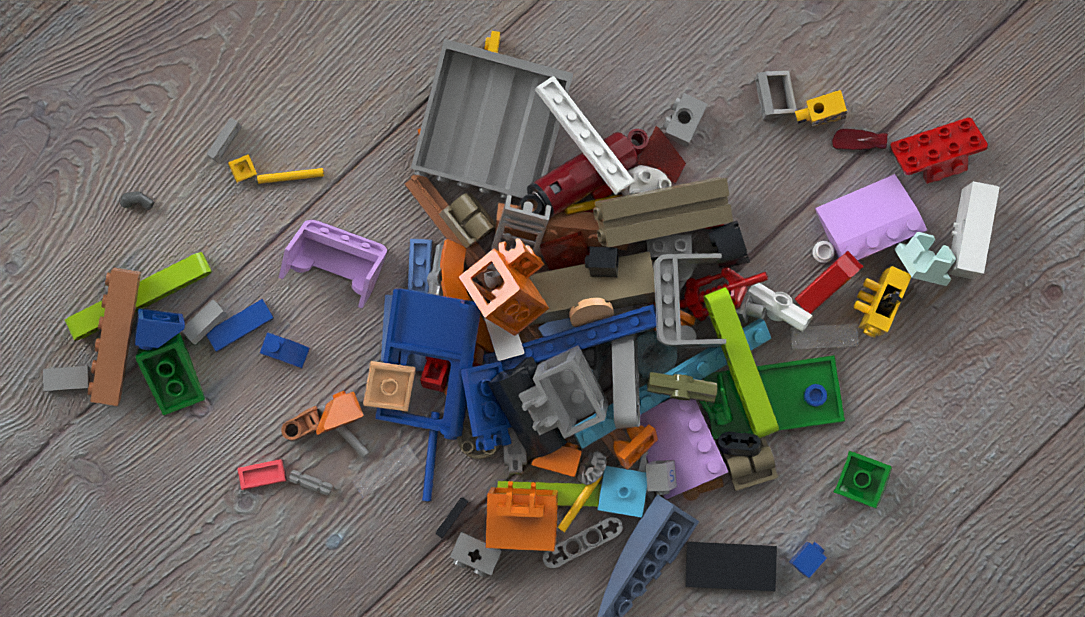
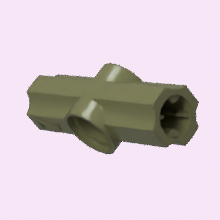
[647,372,717,403]

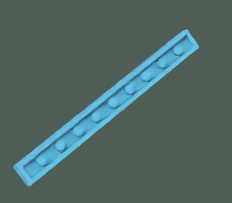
[574,318,772,449]

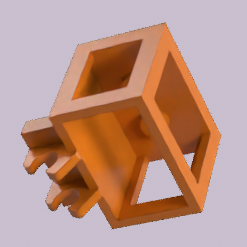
[459,238,549,336]
[486,481,558,551]

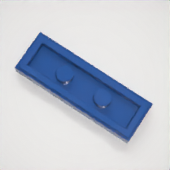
[206,299,274,352]

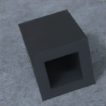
[585,247,620,278]

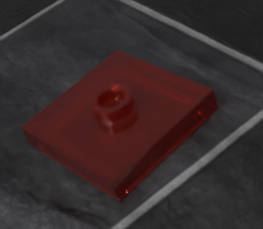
[539,231,590,271]

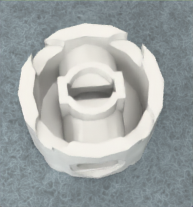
[621,165,671,196]

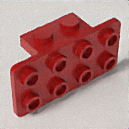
[890,118,988,184]

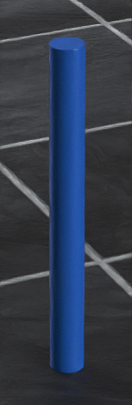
[422,412,440,501]

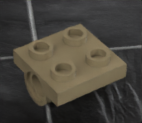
[439,193,496,249]
[723,437,778,491]

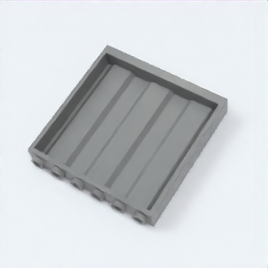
[411,39,573,200]

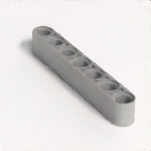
[612,305,640,429]

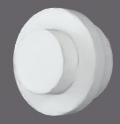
[812,241,835,263]

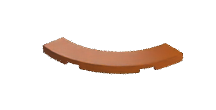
[440,239,495,353]

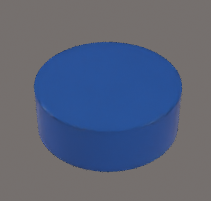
[804,384,827,407]

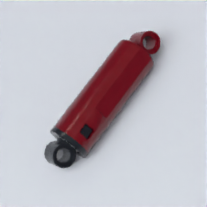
[517,129,649,219]

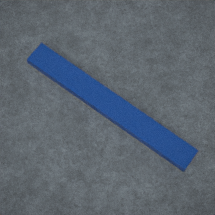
[483,304,656,371]

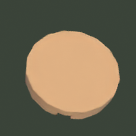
[569,298,614,327]

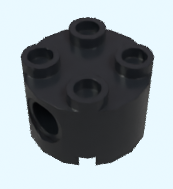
[709,220,750,268]

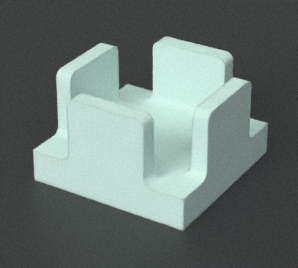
[894,232,956,286]

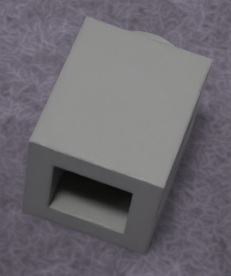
[645,460,677,495]

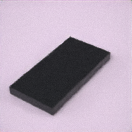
[685,541,777,591]

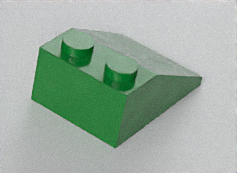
[135,333,205,416]

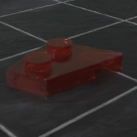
[637,126,686,184]

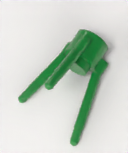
[698,372,733,425]

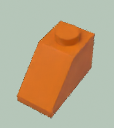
[316,391,364,435]
[532,443,582,477]

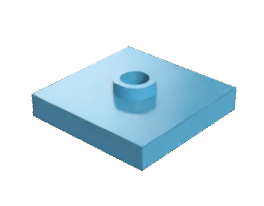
[597,466,647,518]

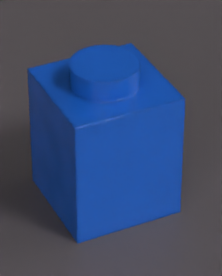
[789,542,827,578]

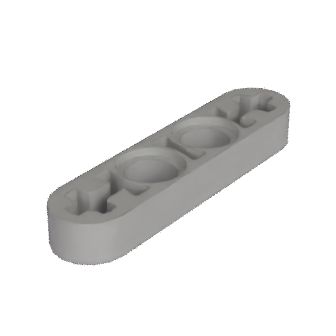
[543,517,623,568]

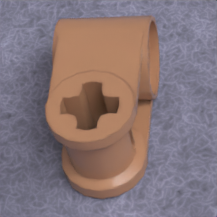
[281,406,320,441]

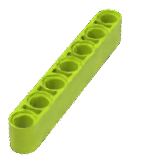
[65,252,212,341]
[704,288,779,438]

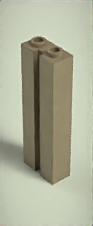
[593,177,733,247]
[528,251,655,326]

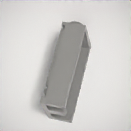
[487,194,551,271]

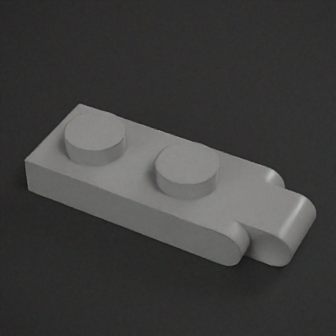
[503,427,527,475]

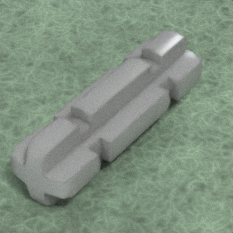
[289,470,333,495]

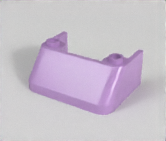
[279,220,387,308]

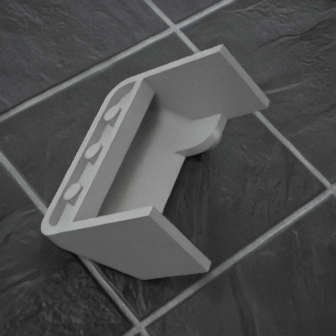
[654,253,726,348]

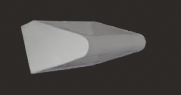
[755,71,797,120]

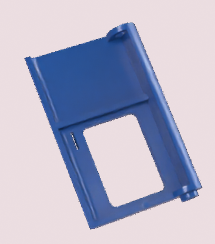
[375,289,481,440]

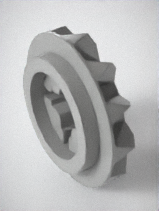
[576,451,607,485]

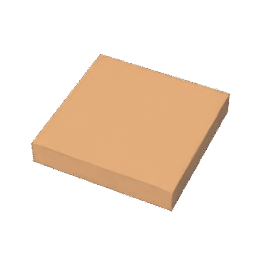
[363,361,415,412]

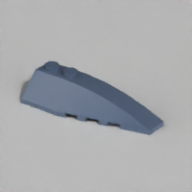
[598,495,699,617]

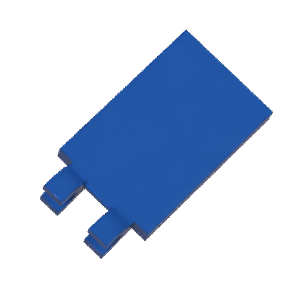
[461,361,512,451]

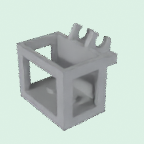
[519,345,609,439]

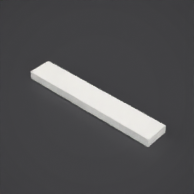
[535,76,634,195]

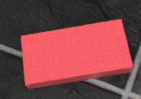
[238,459,286,490]

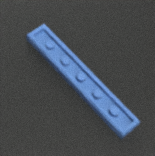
[407,239,433,372]

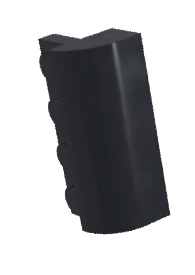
[488,356,567,458]

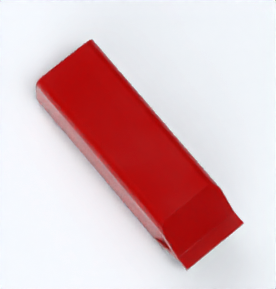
[795,251,863,314]

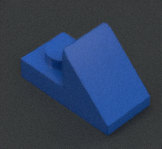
[260,332,310,368]

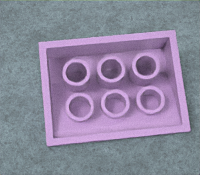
[815,174,927,261]
[640,398,728,499]

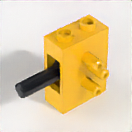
[853,266,911,338]

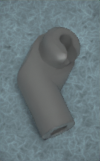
[120,191,155,210]

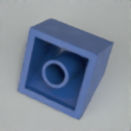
[134,308,185,350]

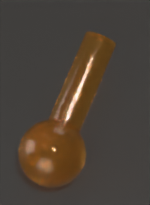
[682,478,724,501]

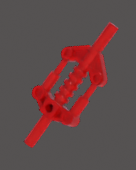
[680,267,769,321]

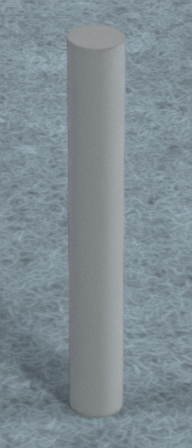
[317,404,369,458]

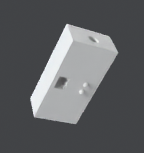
[947,181,999,279]

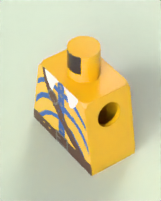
[795,90,847,127]

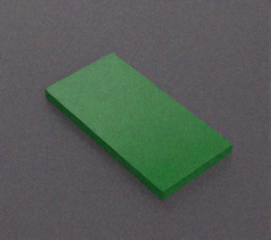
[703,355,845,440]

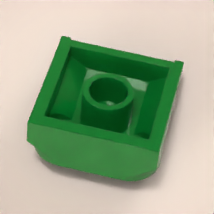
[833,451,892,509]

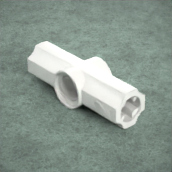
[747,283,813,332]

